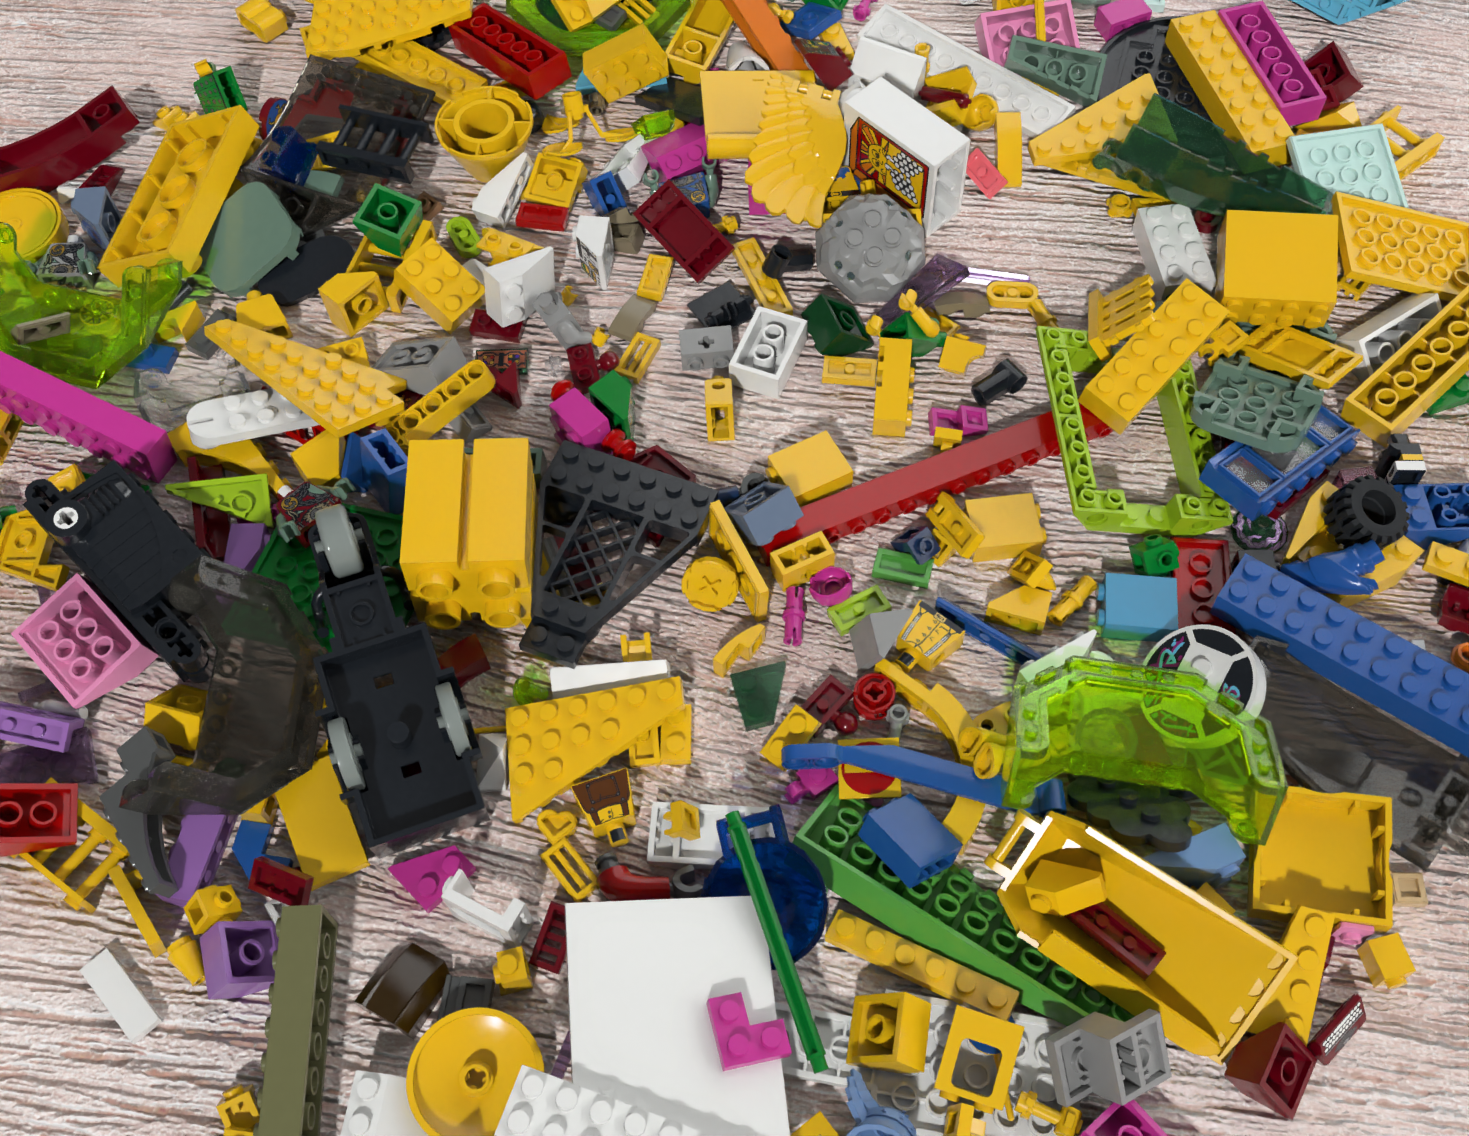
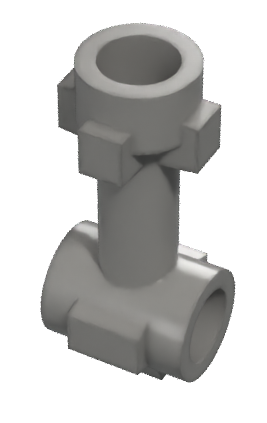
[886,704,910,748]

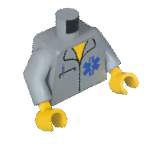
[532,285,609,350]

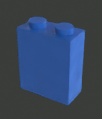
[360,428,408,515]
[858,793,963,889]

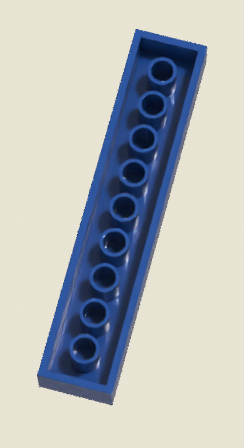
[1210,553,1469,758]

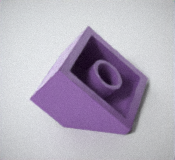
[199,921,279,1000]

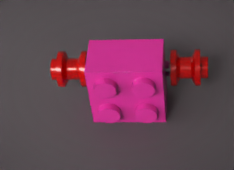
[549,379,637,461]

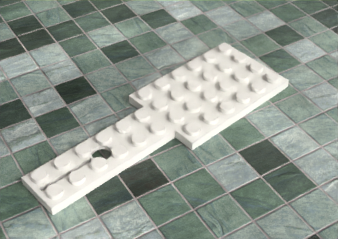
[775,989,1080,1136]

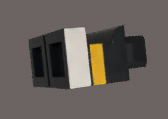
[1374,434,1426,485]

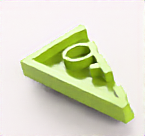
[165,473,274,528]

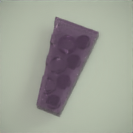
[0,727,99,784]

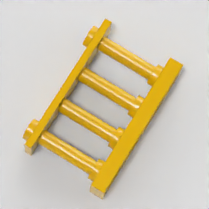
[1370,105,1445,181]
[345,220,437,313]
[10,777,130,913]

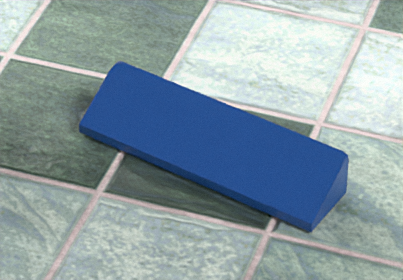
[935,597,1044,665]

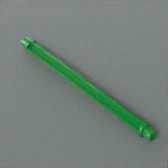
[725,810,829,1074]

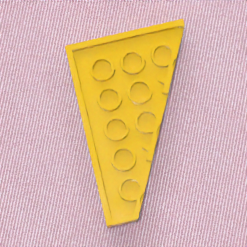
[1028,73,1178,166]
[505,676,685,823]

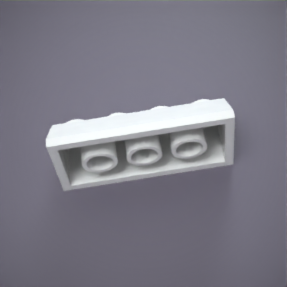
[1336,293,1442,382]

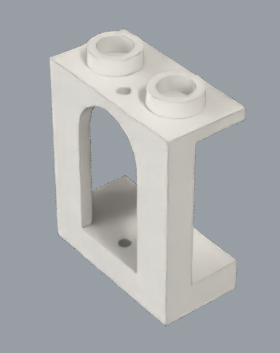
[441,869,535,948]

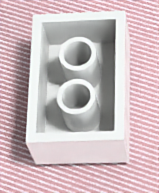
[728,306,807,399]

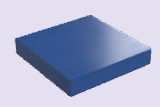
[780,2,842,40]

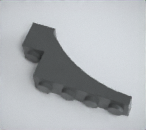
[99,726,179,898]

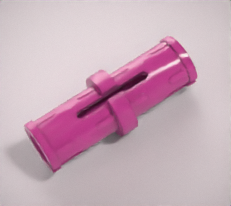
[782,586,805,646]

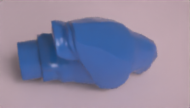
[1280,539,1385,595]

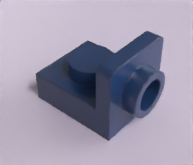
[890,526,941,565]

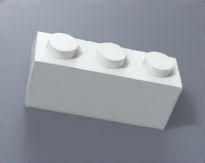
[848,36,927,102]

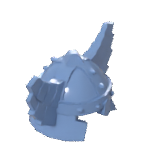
[845,1069,917,1136]

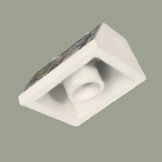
[572,215,615,290]

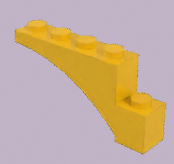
[167,422,293,501]

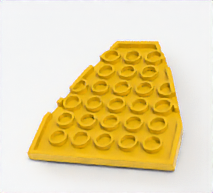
[305,0,473,60]

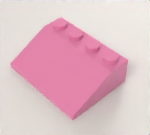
[974,0,1080,76]
[11,573,159,709]

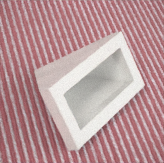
[476,733,508,792]

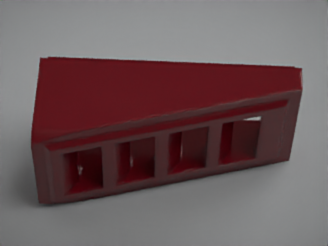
[79,165,124,196]
[528,901,567,974]

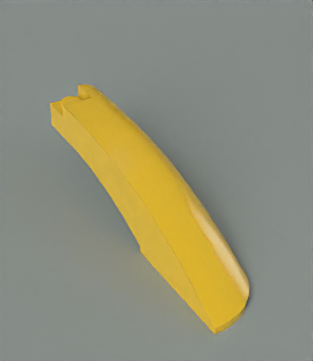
[665,0,735,85]

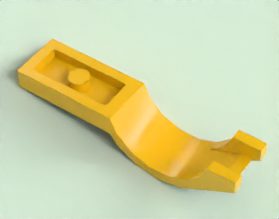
[620,632,661,768]

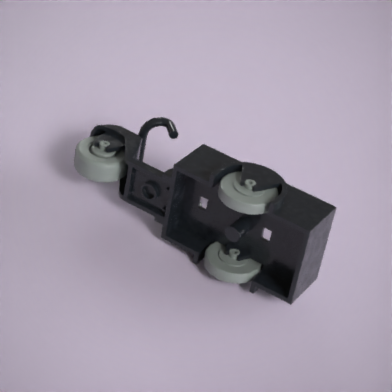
[308,504,490,859]

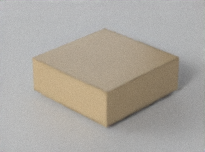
[1390,872,1428,907]

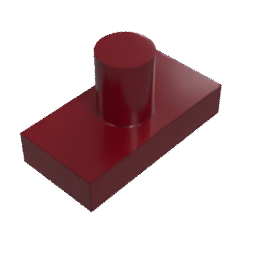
[248,856,314,906]

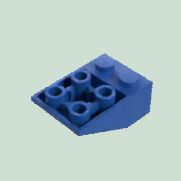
[1393,483,1469,550]

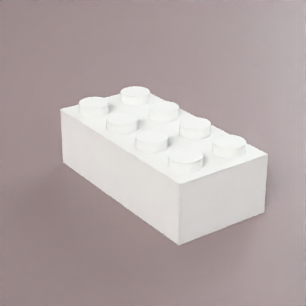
[1132,202,1217,301]

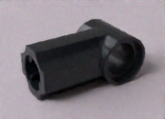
[762,244,813,279]
[971,359,1028,406]

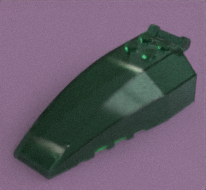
[1092,93,1334,217]

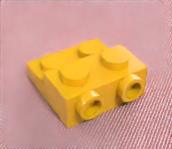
[523,152,588,212]

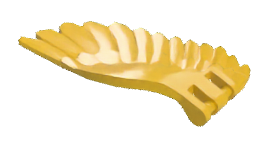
[745,72,847,228]

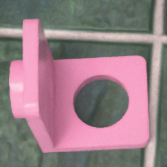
[1331,922,1375,945]

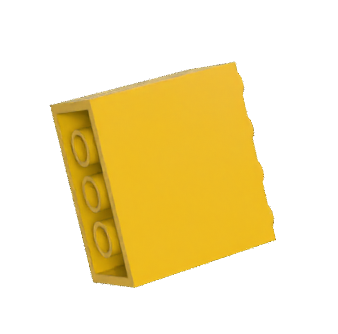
[1215,210,1338,329]

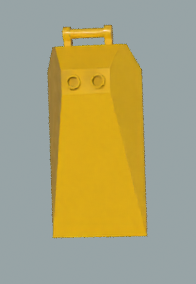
[984,808,1299,1066]

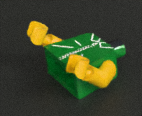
[865,289,947,357]

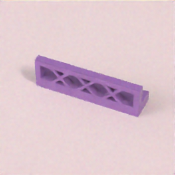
[0,701,85,753]

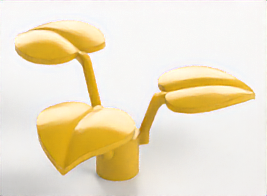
[542,91,645,156]

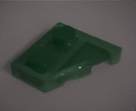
[730,661,786,732]

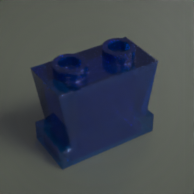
[258,126,318,190]

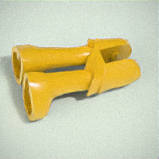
[958,727,1049,779]

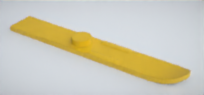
[1037,930,1221,1056]

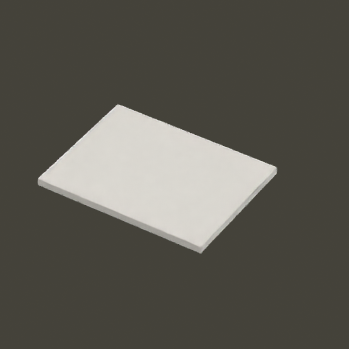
[565,896,790,1136]

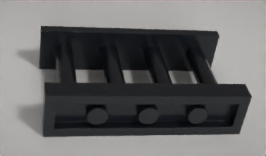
[315,104,434,184]

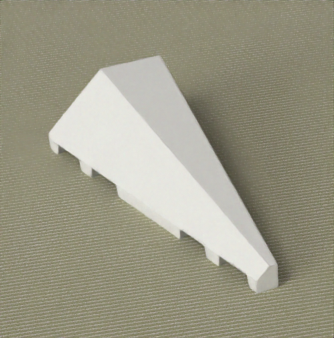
[592,111,663,193]

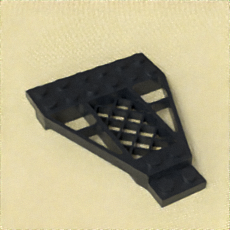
[519,440,719,669]

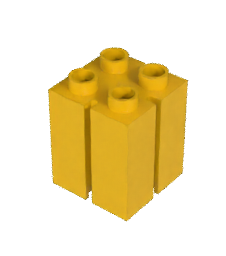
[399,438,538,630]

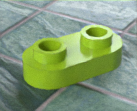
[446,216,482,258]

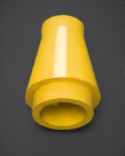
[166,935,205,986]

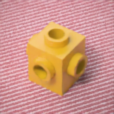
[184,885,243,935]

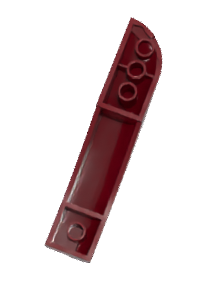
[0,85,140,193]

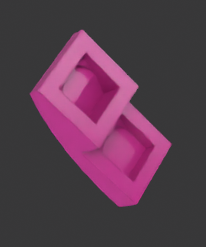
[928,405,988,437]

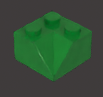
[352,183,423,257]

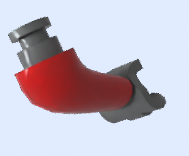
[595,853,709,901]

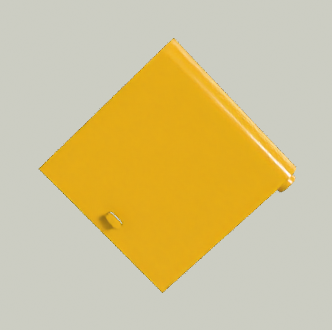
[700,70,816,159]

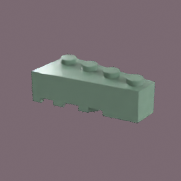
[1004,35,1107,108]

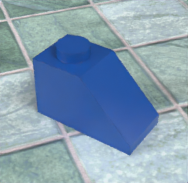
[582,171,630,216]

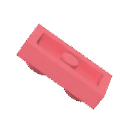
[966,147,1008,199]

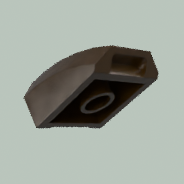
[354,943,451,1040]

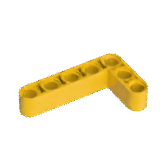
[382,360,495,457]

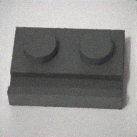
[437,974,495,1021]

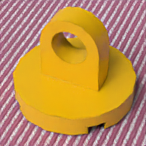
[681,556,739,612]

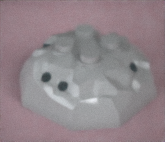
[815,193,925,303]

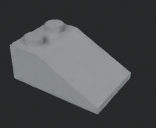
[371,336,468,395]

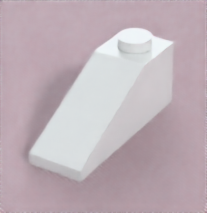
[471,152,534,229]

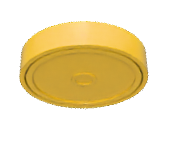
[0,188,69,276]

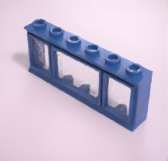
[1199,404,1361,521]

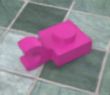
[784,768,839,805]

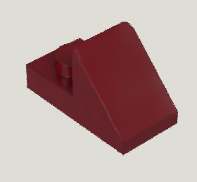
[485,361,522,409]

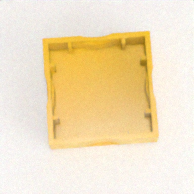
[1247,782,1393,935]

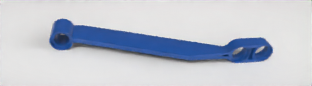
[781,743,1067,818]

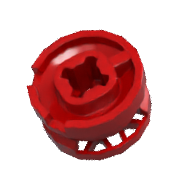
[853,673,896,721]

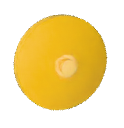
[406,1007,544,1136]

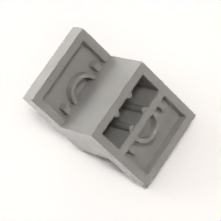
[1045,1009,1172,1107]

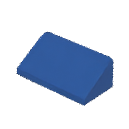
[341,432,369,492]

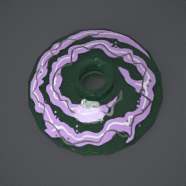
[1230,511,1289,553]

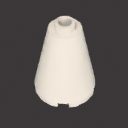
[725,41,770,71]

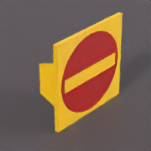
[838,737,902,800]

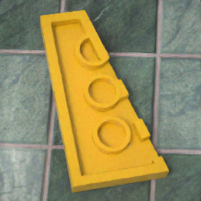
[1247,905,1335,1047]

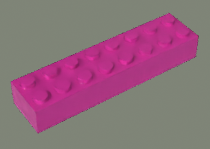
[0,351,178,484]

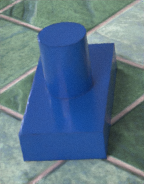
[118,335,179,374]

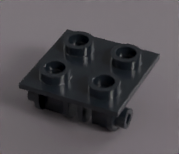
[687,281,755,330]

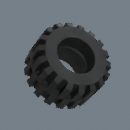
[1323,475,1410,550]

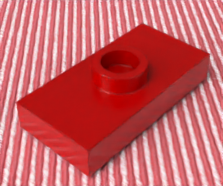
[515,202,570,232]

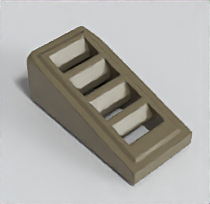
[611,224,645,254]

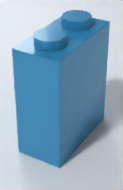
[1096,573,1178,642]

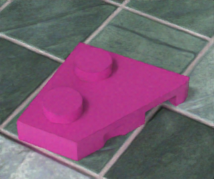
[388,845,476,914]

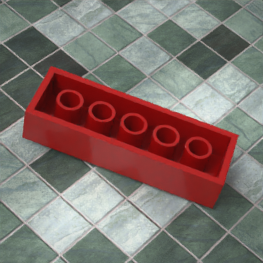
[448,2,572,100]

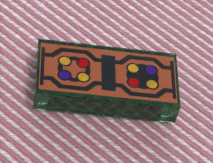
[475,348,529,375]

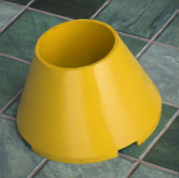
[435,86,534,183]

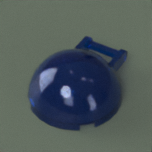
[701,804,829,970]

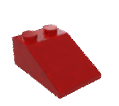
[0,783,78,857]

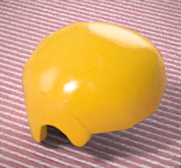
[963,94,999,132]

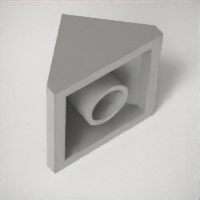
[849,609,913,673]

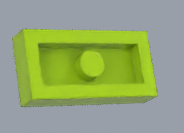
[827,585,892,637]

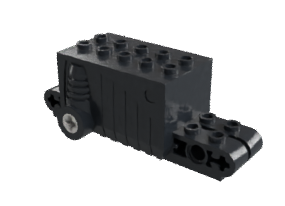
[23,460,220,683]

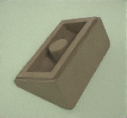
[11,312,71,345]

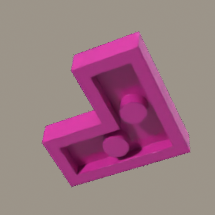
[706,992,792,1071]

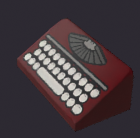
[1307,994,1366,1065]

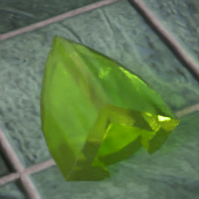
[631,109,675,140]

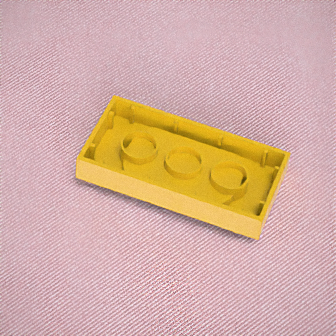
[97,105,260,288]

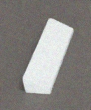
[550,660,670,699]

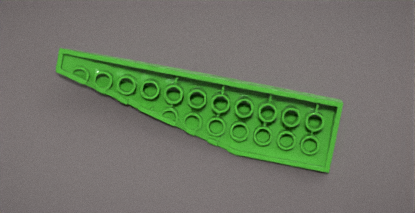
[784,784,1135,1026]

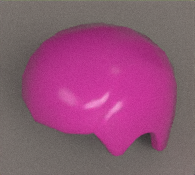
[809,566,853,607]

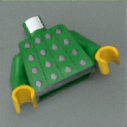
[193,59,248,114]

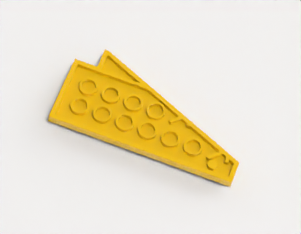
[204,319,406,438]

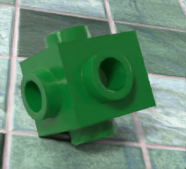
[1129,534,1180,577]

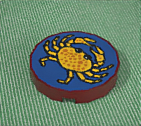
[259,97,292,145]

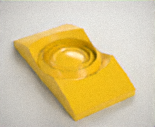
[1238,323,1363,389]

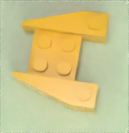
[1280,481,1425,608]

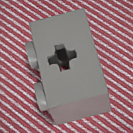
[679,325,734,371]

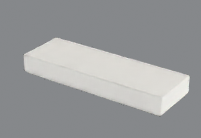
[79,948,163,1044]

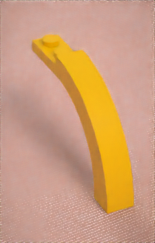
[874,659,985,855]

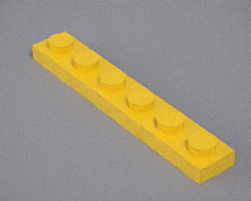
[824,909,1020,1021]

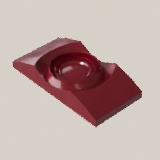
[633,179,735,284]

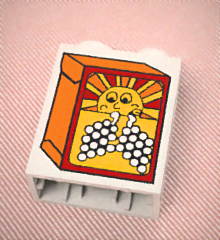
[841,77,971,238]

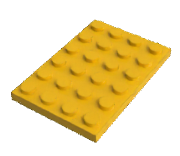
[1330,191,1469,301]

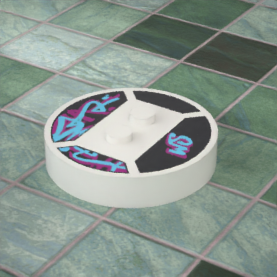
[1137,624,1266,749]

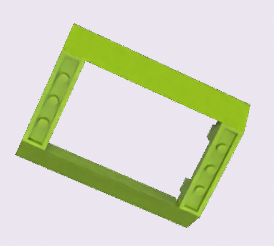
[1035,326,1234,537]

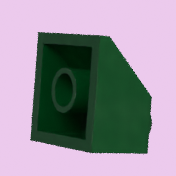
[801,294,874,357]

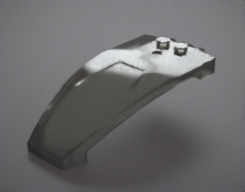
[1249,635,1469,871]

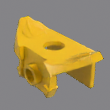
[476,227,544,267]

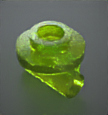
[513,676,548,705]

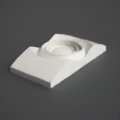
[647,801,777,873]

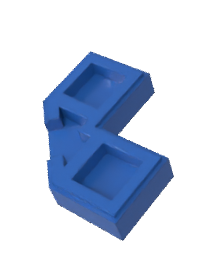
[232,820,294,881]

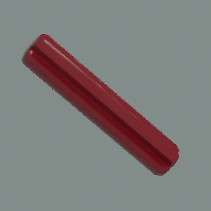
[918,86,972,109]

